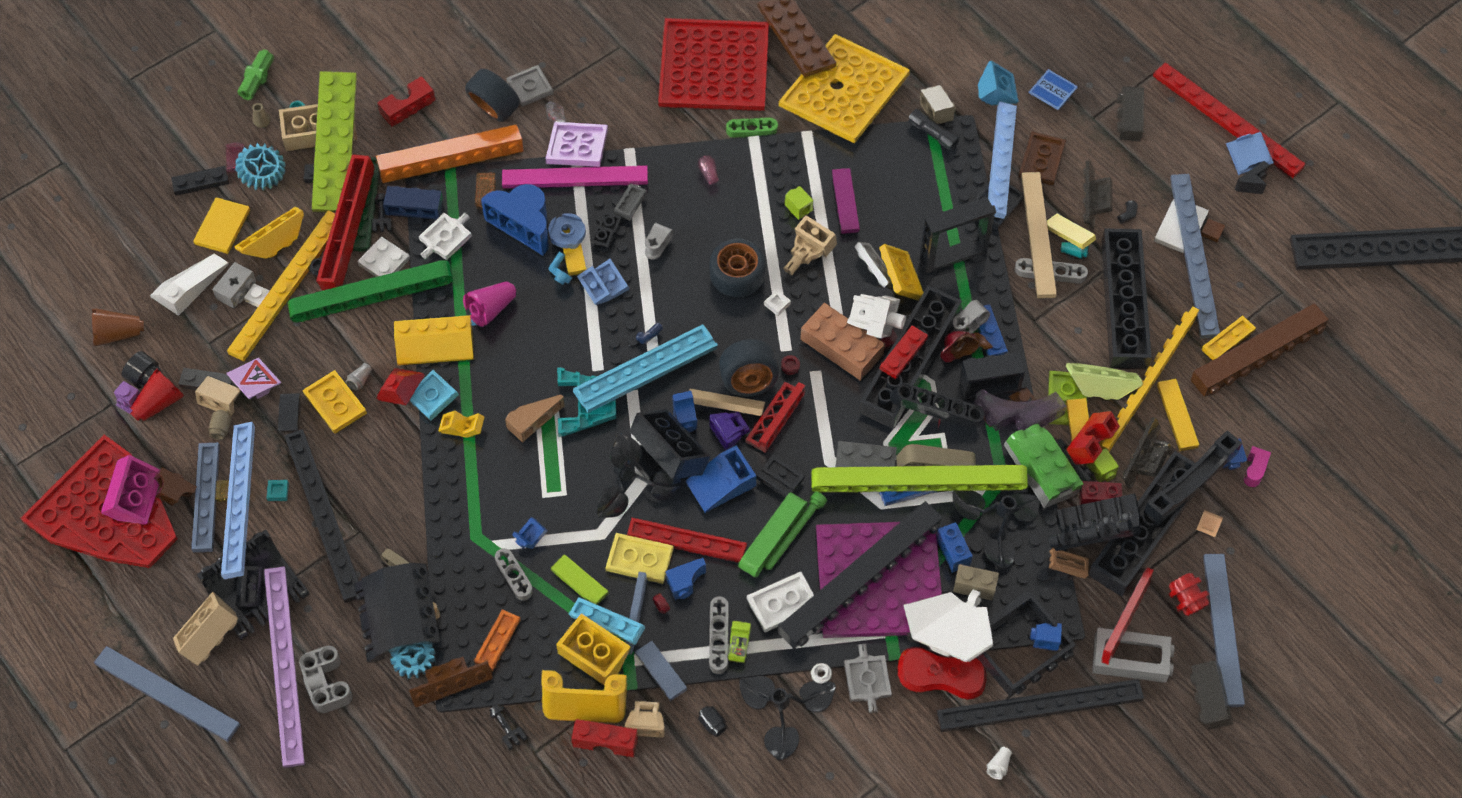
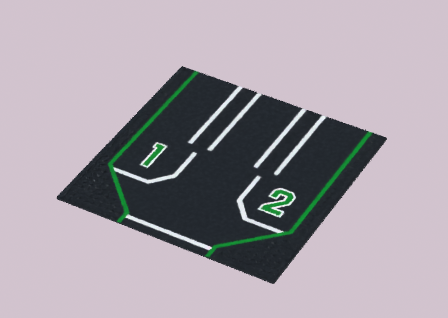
[405,115,1085,713]

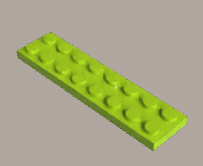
[312,71,357,212]

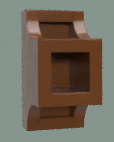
[154,467,197,506]

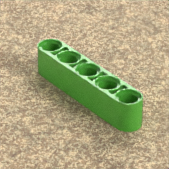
[738,492,808,578]

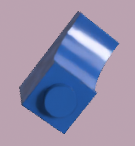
[672,391,697,432]
[665,558,706,600]

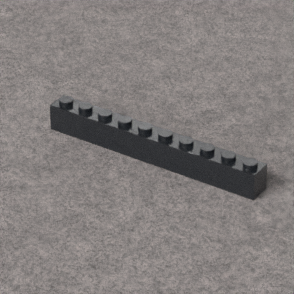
[778,501,942,649]

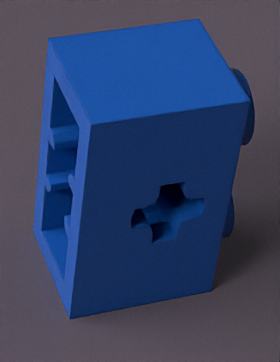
[936,522,972,573]

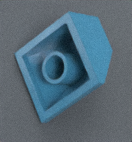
[978,60,1019,106]

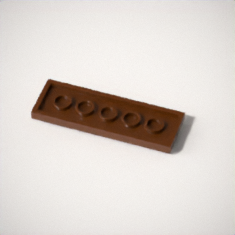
[757,0,836,78]

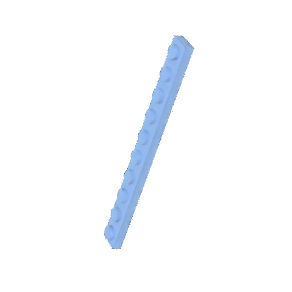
[221,422,255,579]

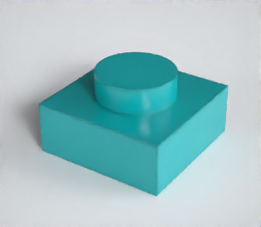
[266,480,289,501]

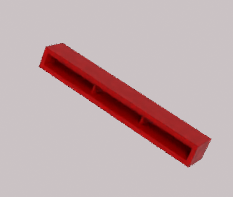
[316,155,375,291]

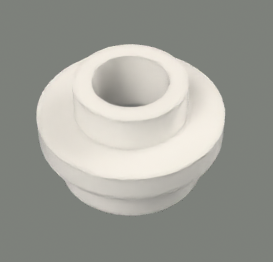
[811,663,832,684]

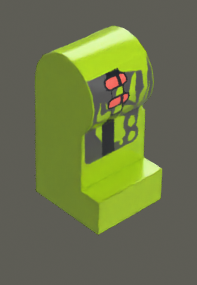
[728,621,751,663]

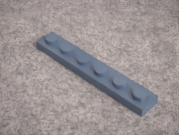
[192,443,220,553]

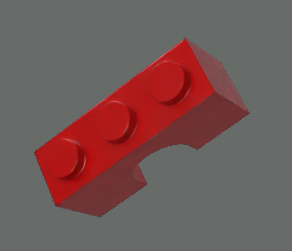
[377,76,435,127]
[1066,411,1120,465]
[571,719,638,757]

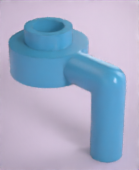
[549,251,572,285]

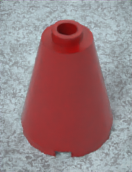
[130,369,185,421]

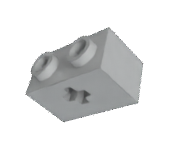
[212,262,256,309]

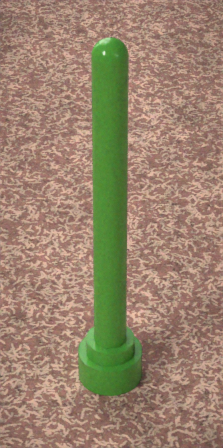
[765,492,827,570]

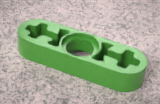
[726,118,778,138]

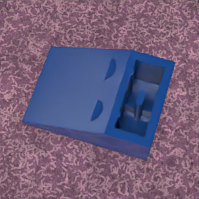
[686,445,756,512]

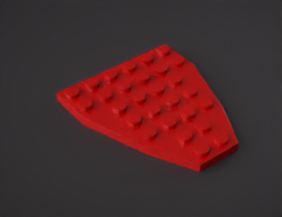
[20,434,178,568]

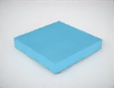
[409,370,459,421]

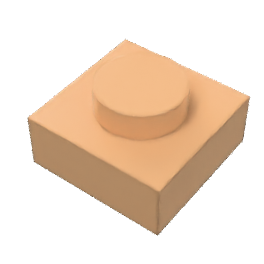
[1196,510,1223,537]

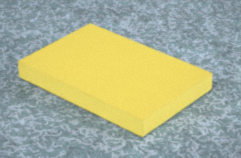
[605,533,674,584]

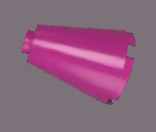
[463,281,516,327]

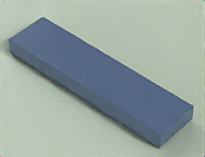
[625,572,647,655]

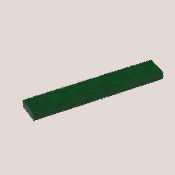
[352,157,380,252]

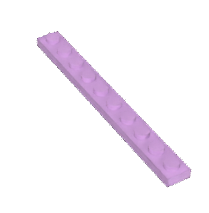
[264,567,305,768]

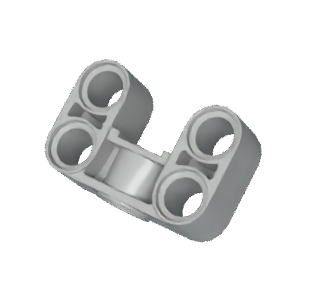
[299,646,353,713]

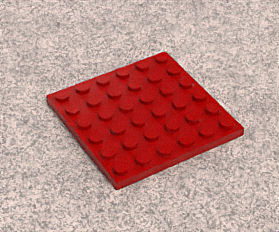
[658,18,769,111]

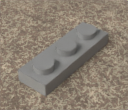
[855,242,893,289]

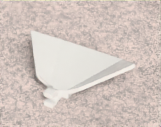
[904,589,993,662]

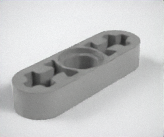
[495,548,533,600]

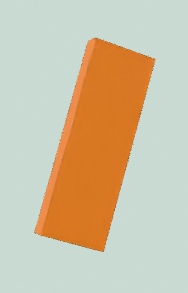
[474,609,521,672]

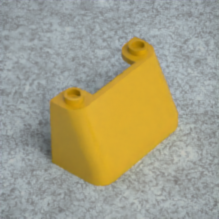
[542,670,627,723]

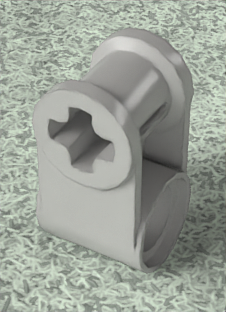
[645,223,673,260]
[953,300,990,333]

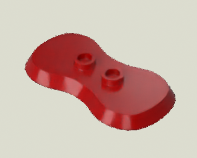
[898,647,987,699]

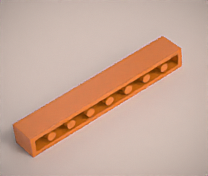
[376,124,523,183]

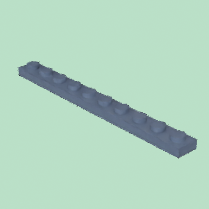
[1170,174,1220,339]

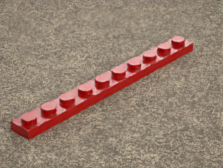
[1153,62,1305,178]

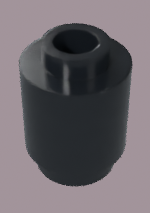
[698,706,728,737]

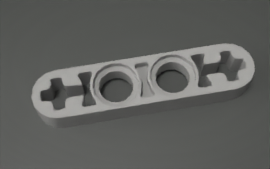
[1015,258,1088,283]
[709,596,728,674]

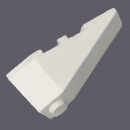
[150,254,229,316]

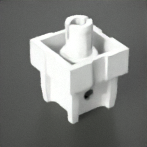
[847,294,906,338]

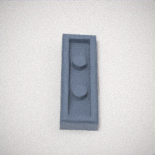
[635,641,687,701]

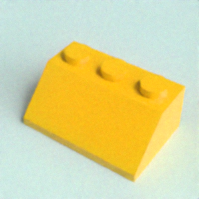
[556,613,631,685]

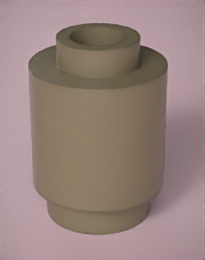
[208,410,231,440]

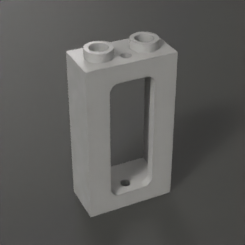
[1092,628,1174,683]

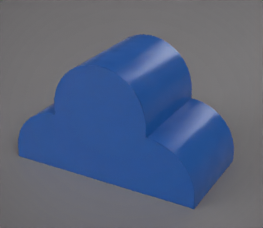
[481,184,549,255]

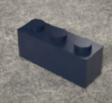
[383,186,444,219]

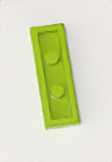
[551,554,608,605]

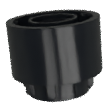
[121,351,161,389]

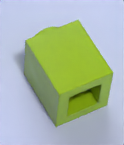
[785,186,813,220]
[1087,448,1119,482]

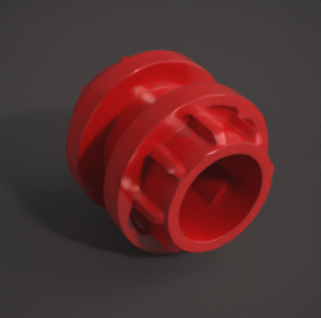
[1168,573,1210,616]

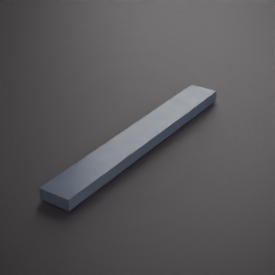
[1203,554,1245,707]
[94,646,240,742]

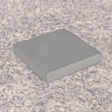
[506,65,553,107]

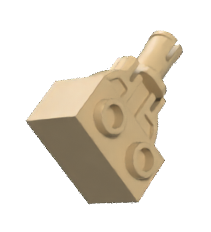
[783,216,837,275]

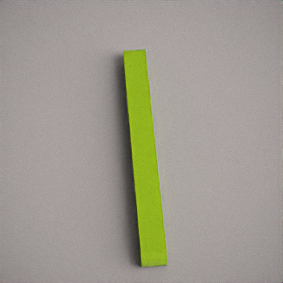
[811,465,1028,492]

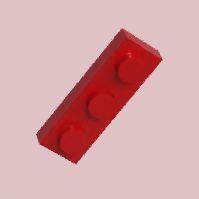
[880,326,928,379]

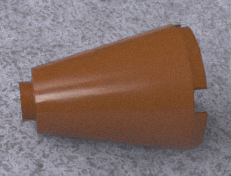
[92,308,144,346]

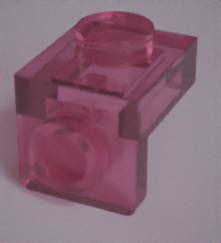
[225,142,244,172]

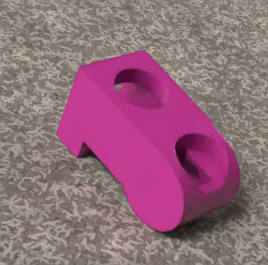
[1243,446,1271,487]

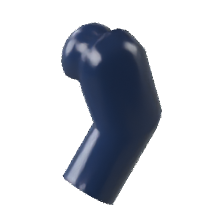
[636,323,663,344]

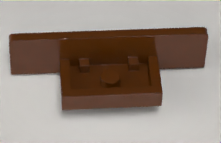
[409,657,493,707]

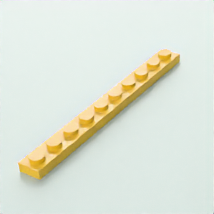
[227,210,335,361]
[1099,307,1199,452]

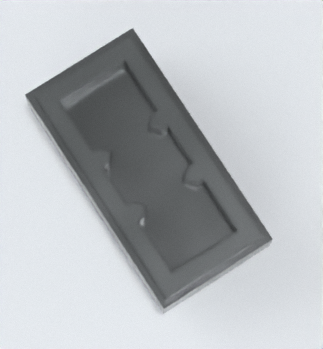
[613,183,647,221]

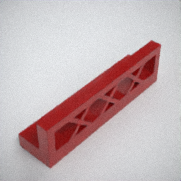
[746,382,805,453]

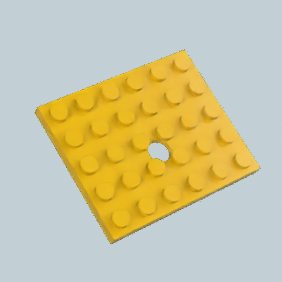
[779,34,910,143]

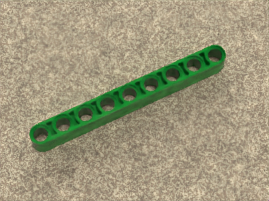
[288,260,453,323]

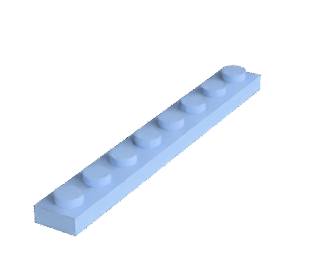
[988,102,1017,219]

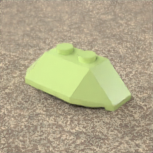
[1066,363,1143,400]

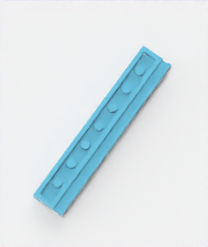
[573,324,718,413]

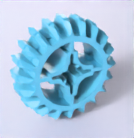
[235,143,285,191]

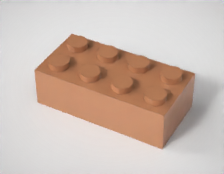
[801,303,885,381]

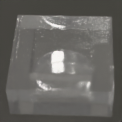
[545,101,565,123]

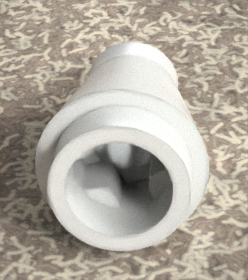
[987,747,1012,779]

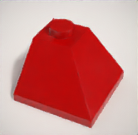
[376,368,425,405]

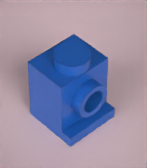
[1030,623,1062,651]

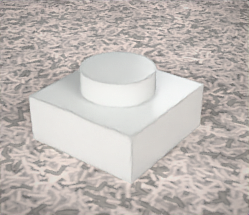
[244,284,270,307]
[764,290,791,316]

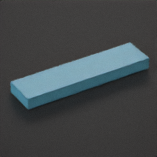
[569,597,646,645]

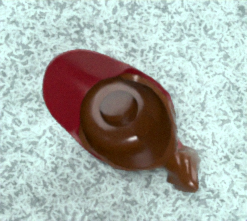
[940,330,993,362]

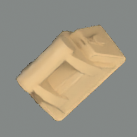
[625,701,665,738]

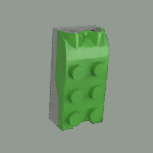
[1004,424,1083,508]

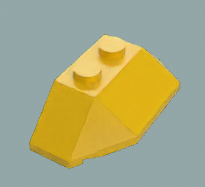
[234,207,304,259]

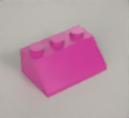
[101,455,160,524]

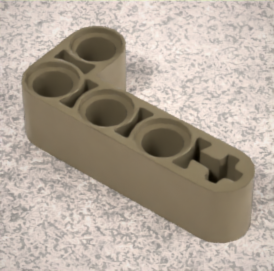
[896,444,976,466]

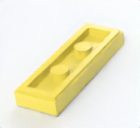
[1047,214,1096,249]

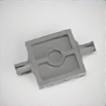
[844,644,892,713]

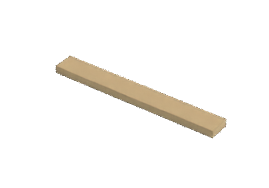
[1021,172,1056,298]

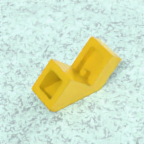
[439,411,484,438]

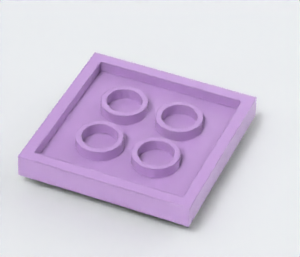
[546,122,608,167]

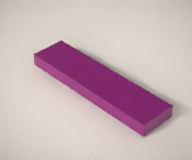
[832,168,860,234]

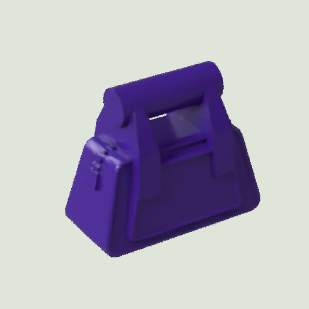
[709,412,750,451]

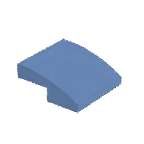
[577,259,630,305]

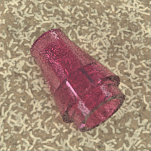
[698,156,719,184]

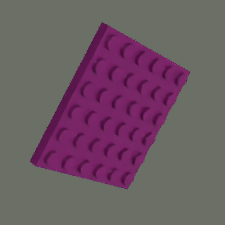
[816,522,942,638]

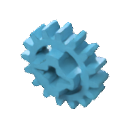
[390,644,435,679]

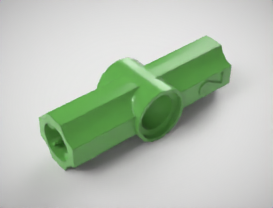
[237,49,274,100]

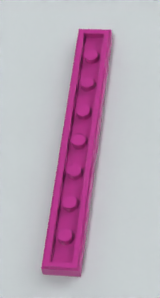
[502,166,648,188]

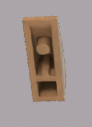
[505,395,565,442]

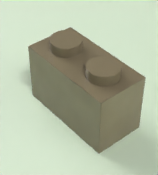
[920,85,956,124]
[953,564,999,601]

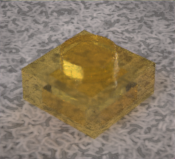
[216,480,229,502]

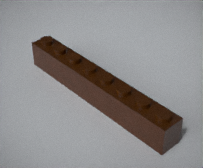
[1191,303,1329,397]

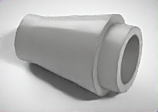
[346,363,372,391]

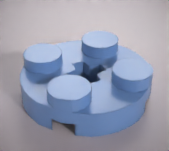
[548,213,586,249]

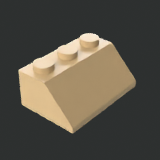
[173,592,238,666]

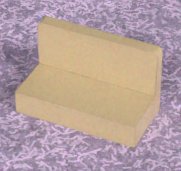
[195,376,241,416]

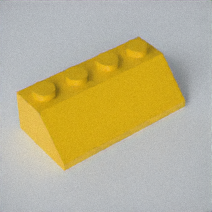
[394,315,474,365]

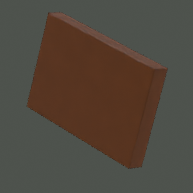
[1019,131,1066,186]

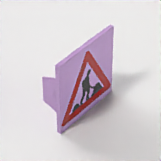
[226,358,281,399]

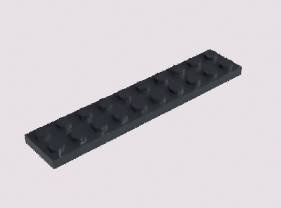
[1290,226,1462,270]

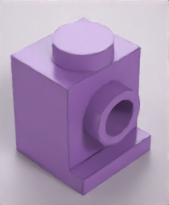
[114,381,140,414]

